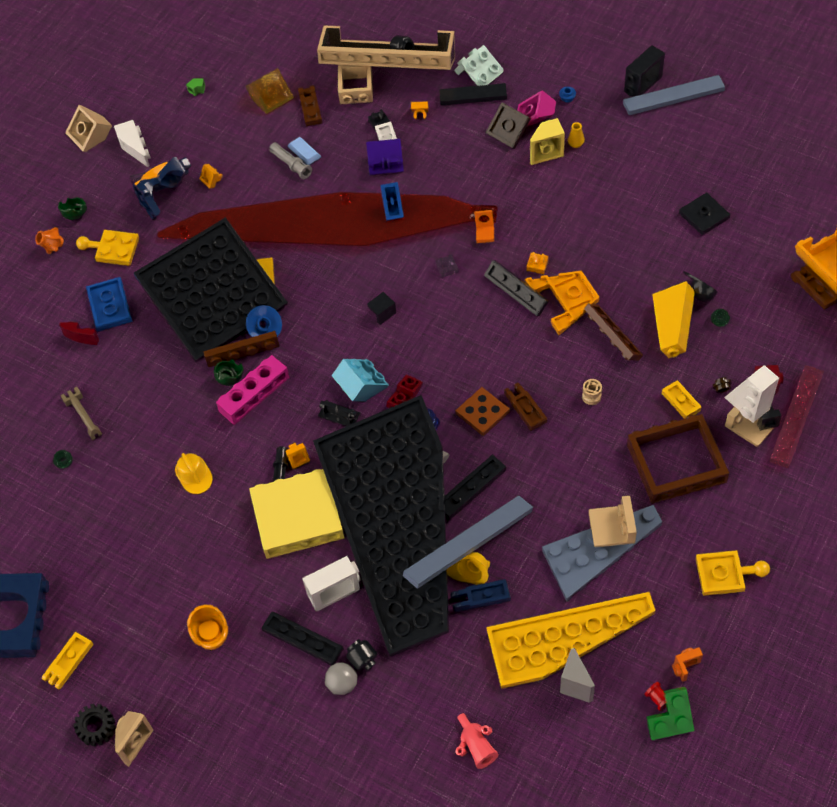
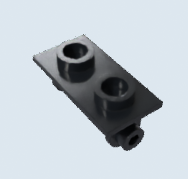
[318,400,361,426]

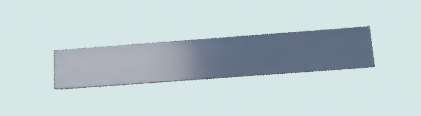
[403,496,533,589]

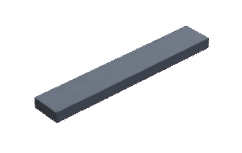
[623,75,725,115]

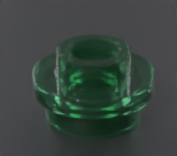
[711,309,730,327]
[53,450,73,469]

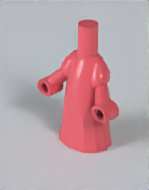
[456,713,499,769]

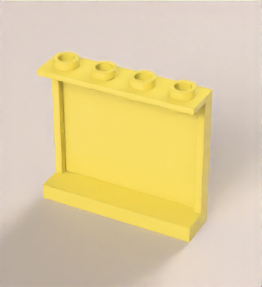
[249,469,344,559]

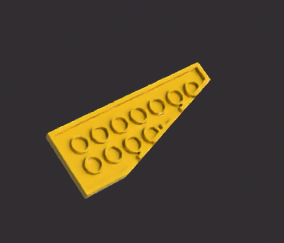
[486,592,655,689]

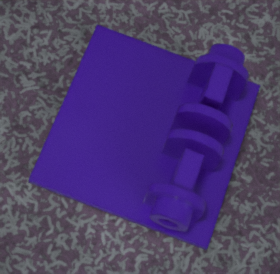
[366,139,404,175]

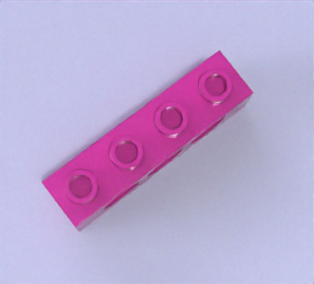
[216,355,289,425]

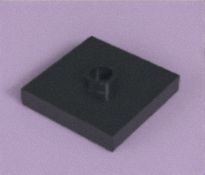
[679,192,730,235]

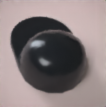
[683,271,718,302]

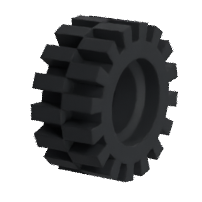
[74,704,116,747]

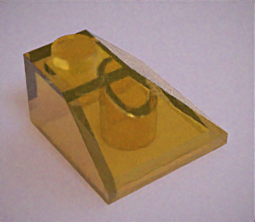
[245,68,294,114]

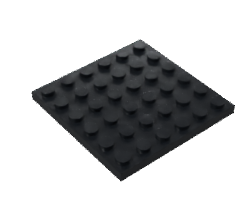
[134,217,288,362]

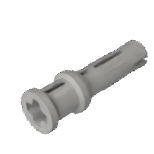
[269,142,312,179]

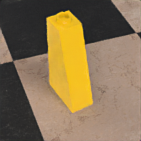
[652,281,695,358]

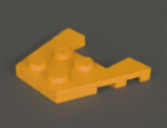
[525,271,599,335]

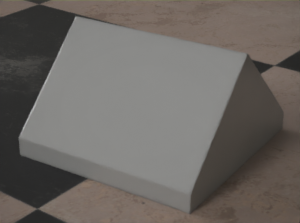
[560,648,595,703]

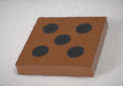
[455,387,510,436]

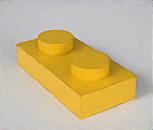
[662,380,702,419]

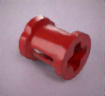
[644,682,666,711]

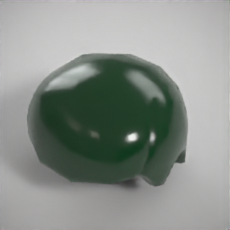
[58,197,87,221]
[213,360,243,386]

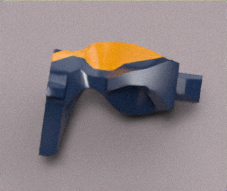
[133,157,191,220]

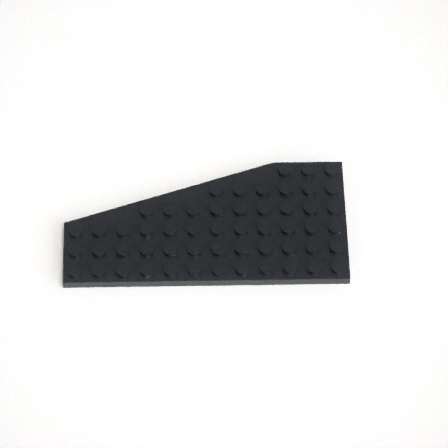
[313,395,449,657]

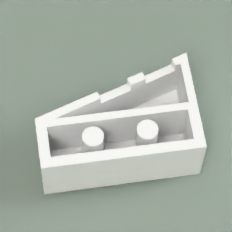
[724,365,779,423]

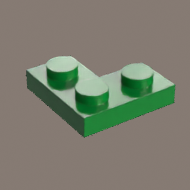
[646,686,695,740]

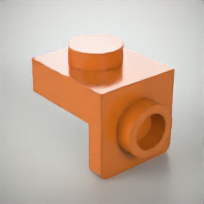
[672,647,703,682]

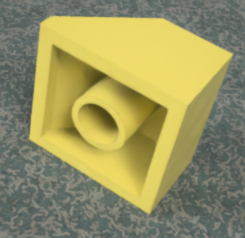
[530,118,565,165]

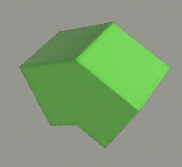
[186,78,205,96]

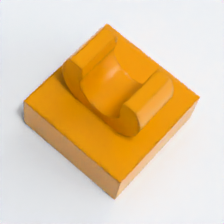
[411,101,429,120]
[199,164,222,189]
[527,252,548,274]
[285,443,310,469]

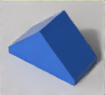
[380,182,404,220]

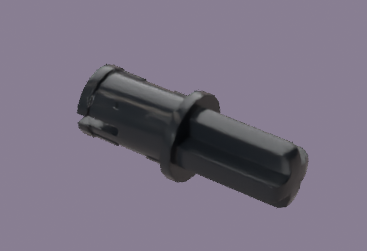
[273,446,288,482]

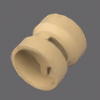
[582,379,602,405]

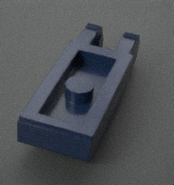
[450,579,511,612]

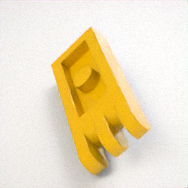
[42,632,94,689]

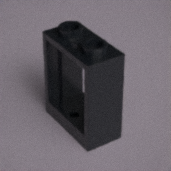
[624,45,665,97]

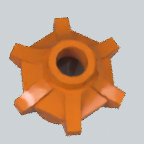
[35,227,64,254]

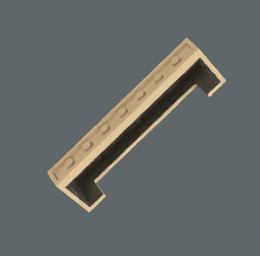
[317,26,455,70]

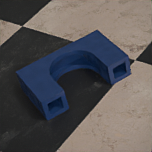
[0,573,49,658]

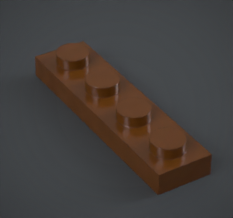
[584,303,643,361]
[203,331,280,368]

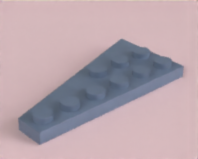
[542,505,662,602]

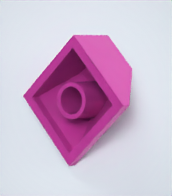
[517,90,556,127]

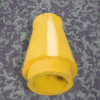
[568,122,585,148]

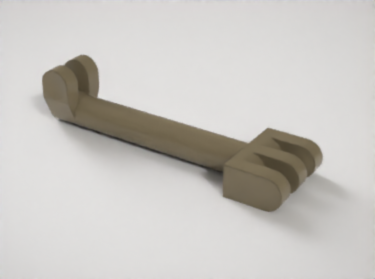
[60,386,102,440]

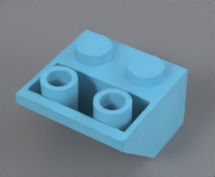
[332,359,389,401]

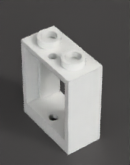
[302,556,361,612]

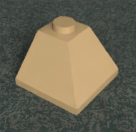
[65,105,112,152]
[115,711,153,767]

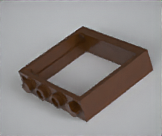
[627,414,729,504]

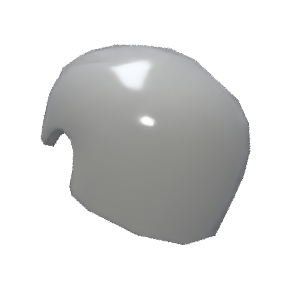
[325,662,357,695]

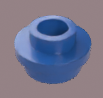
[559,87,576,102]

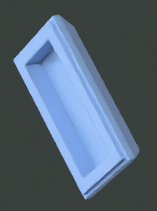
[288,137,321,165]

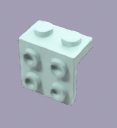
[454,45,503,86]

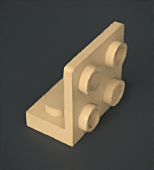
[725,406,775,447]
[588,496,637,547]

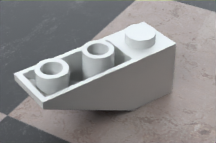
[114,120,151,167]

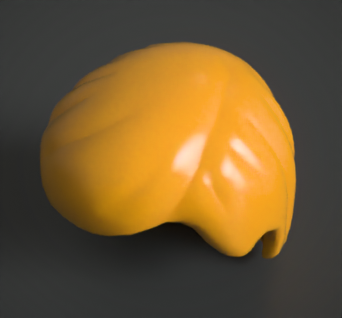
[187,604,228,650]

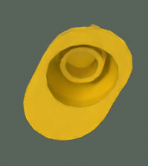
[175,452,213,494]
[447,552,490,585]

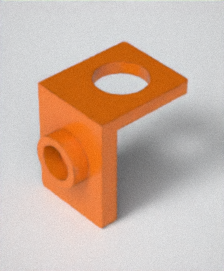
[474,210,494,243]

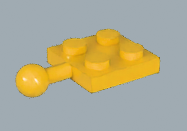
[76,230,139,266]
[695,550,770,596]

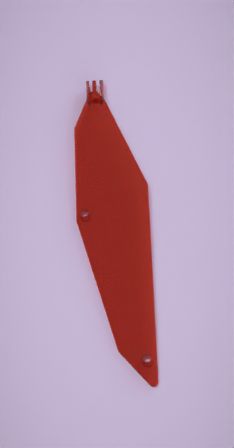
[157,192,498,246]

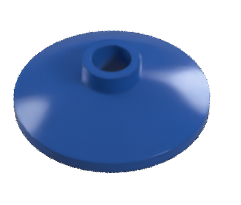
[246,305,282,337]

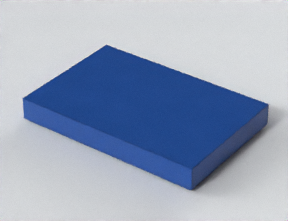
[86,277,133,332]

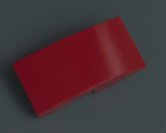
[59,321,99,345]
[386,374,423,408]

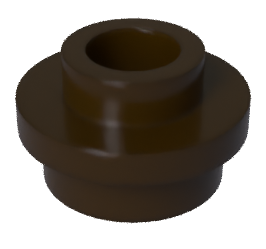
[712,377,732,393]

